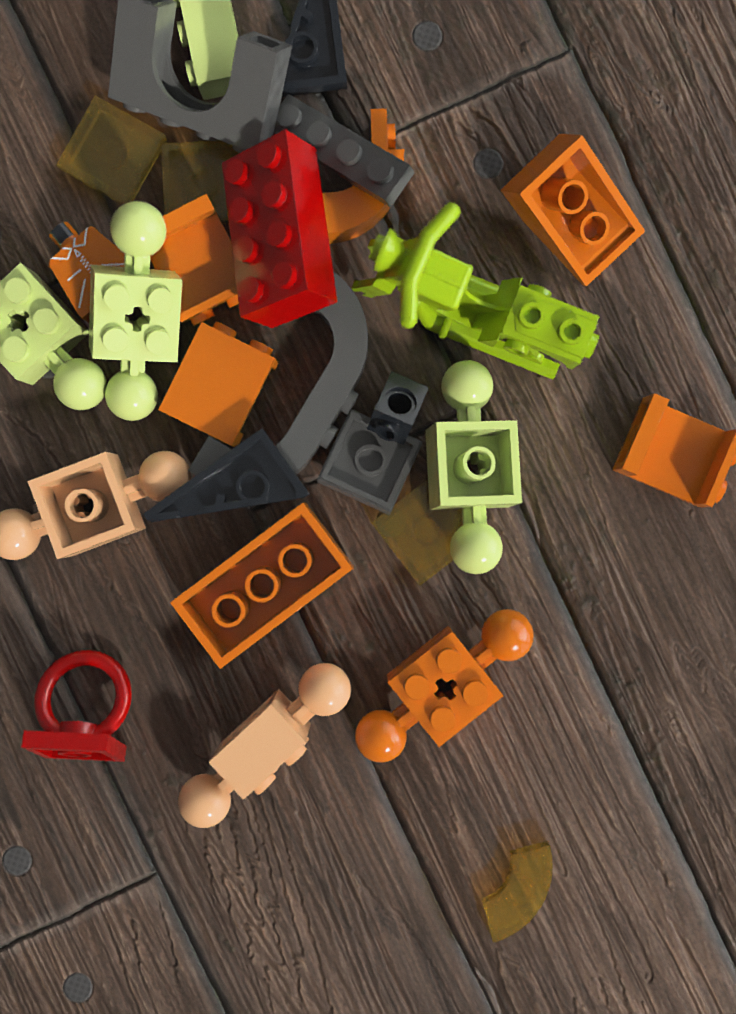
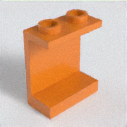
[150,193,239,326]
[158,321,279,447]
[612,393,736,507]

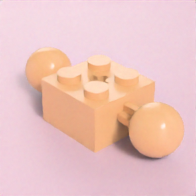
[0,451,191,560]
[178,663,351,828]

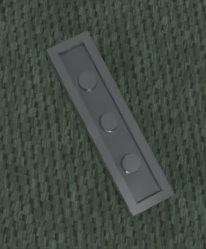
[274,94,415,208]

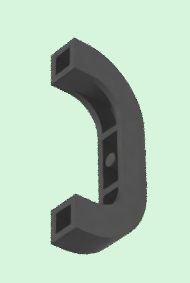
[188,272,368,475]

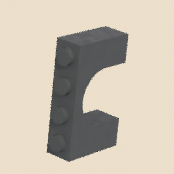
[108,0,292,153]

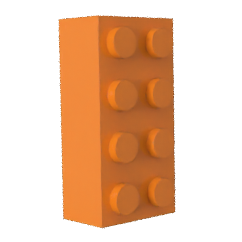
[170,502,354,669]

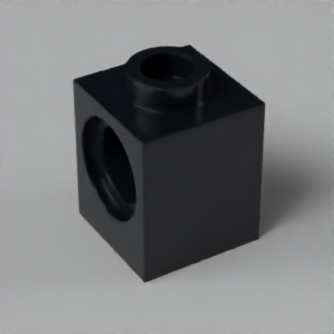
[367,371,429,445]

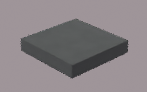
[317,409,423,515]

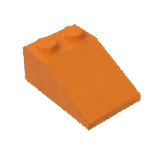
[500,134,645,286]

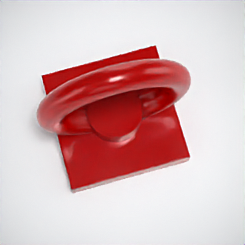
[21,650,132,762]

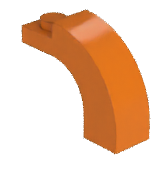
[322,108,405,244]

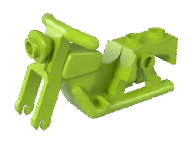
[351,202,599,380]

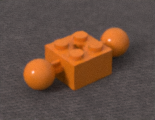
[355,609,534,763]

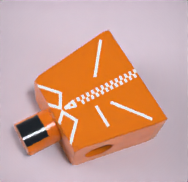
[49,222,124,323]

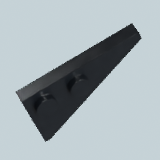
[282,0,347,97]
[143,428,310,522]

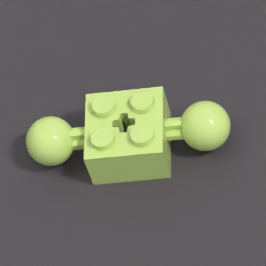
[89,201,182,421]
[0,263,107,410]
[425,360,522,574]

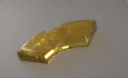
[482,841,553,943]

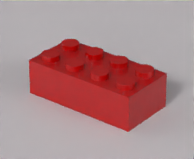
[222,129,338,328]

